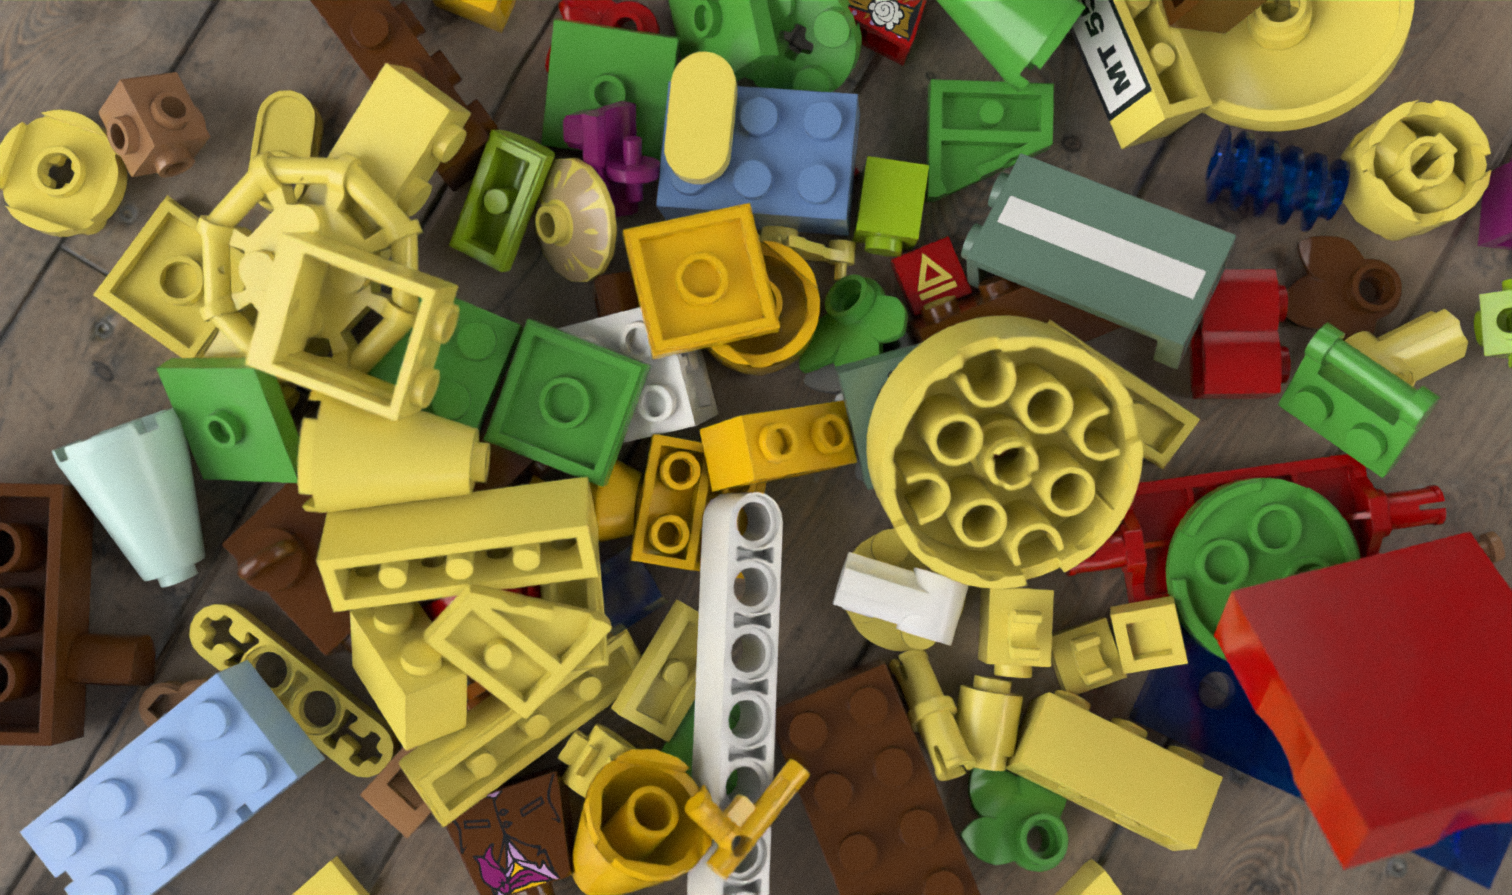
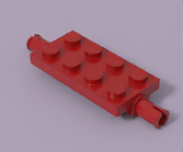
[1065,454,1447,603]

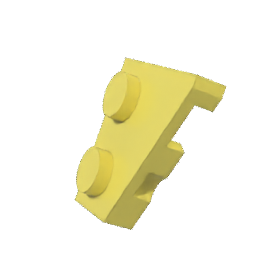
[424,583,612,719]

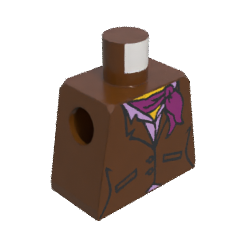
[445,763,575,895]

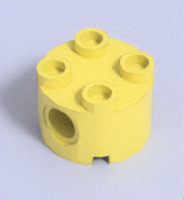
[1333,100,1491,241]

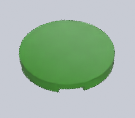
[1166,478,1361,661]

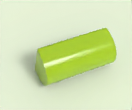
[449,130,555,272]

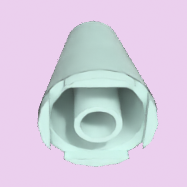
[51,408,206,588]

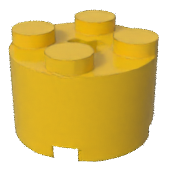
[706,240,821,376]

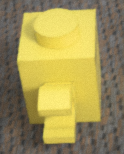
[978,587,1054,678]

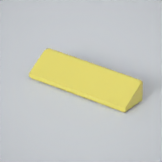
[399,615,642,828]

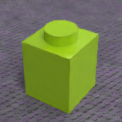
[852,156,929,257]

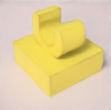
[1110,596,1188,674]
[1051,617,1127,695]

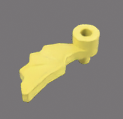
[782,235,856,281]

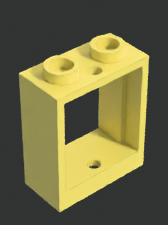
[245,231,459,421]

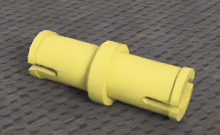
[889,649,976,781]

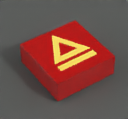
[890,236,972,319]

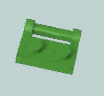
[1278,322,1441,478]

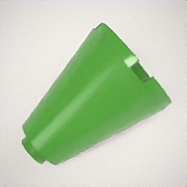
[936,0,1086,92]

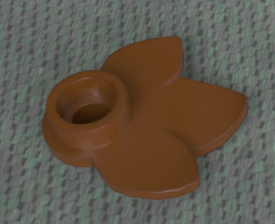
[1286,235,1402,341]

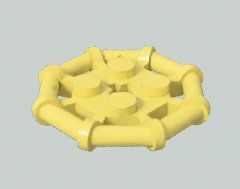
[196,152,423,383]

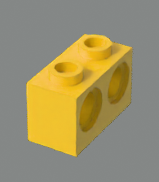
[699,400,857,492]

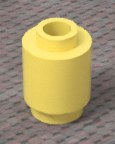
[955,675,1023,771]

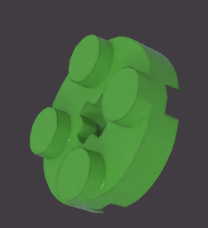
[745,0,862,92]

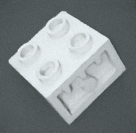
[558,307,718,443]

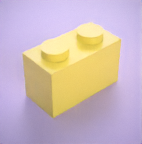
[350,601,467,751]

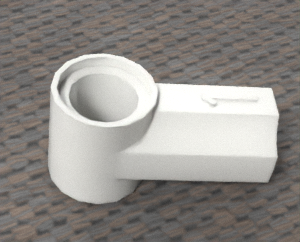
[832,552,969,646]

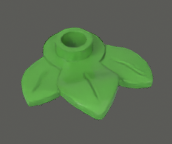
[799,274,908,373]
[960,768,1069,872]

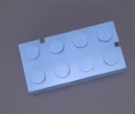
[20,660,325,895]

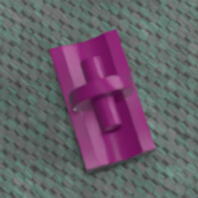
[563,101,660,217]

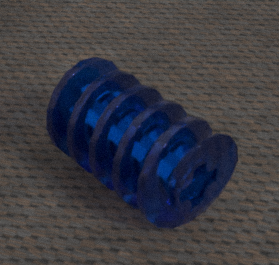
[1205,125,1350,233]

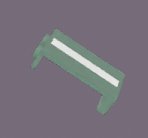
[961,153,1236,369]

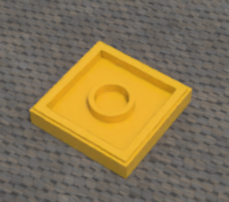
[623,203,780,360]

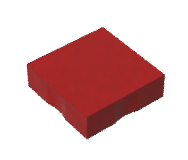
[1214,531,1512,870]

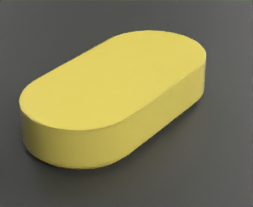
[664,52,738,185]

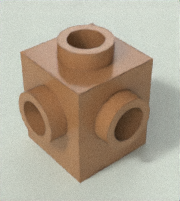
[98,72,210,178]

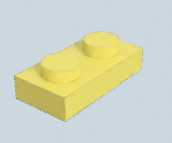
[611,599,699,743]

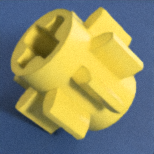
[558,723,636,798]

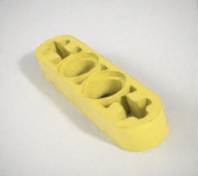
[189,603,400,777]

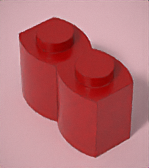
[1190,269,1291,399]

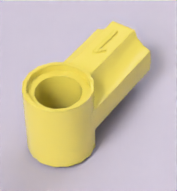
[1345,309,1468,387]

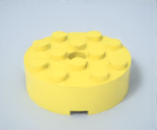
[866,316,1143,589]

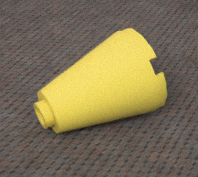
[298,390,490,513]

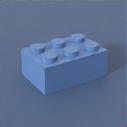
[656,82,860,236]

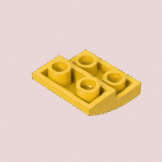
[630,434,767,579]

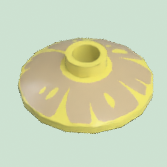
[533,158,617,282]

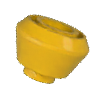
[589,460,644,542]

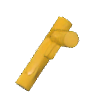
[685,759,810,880]

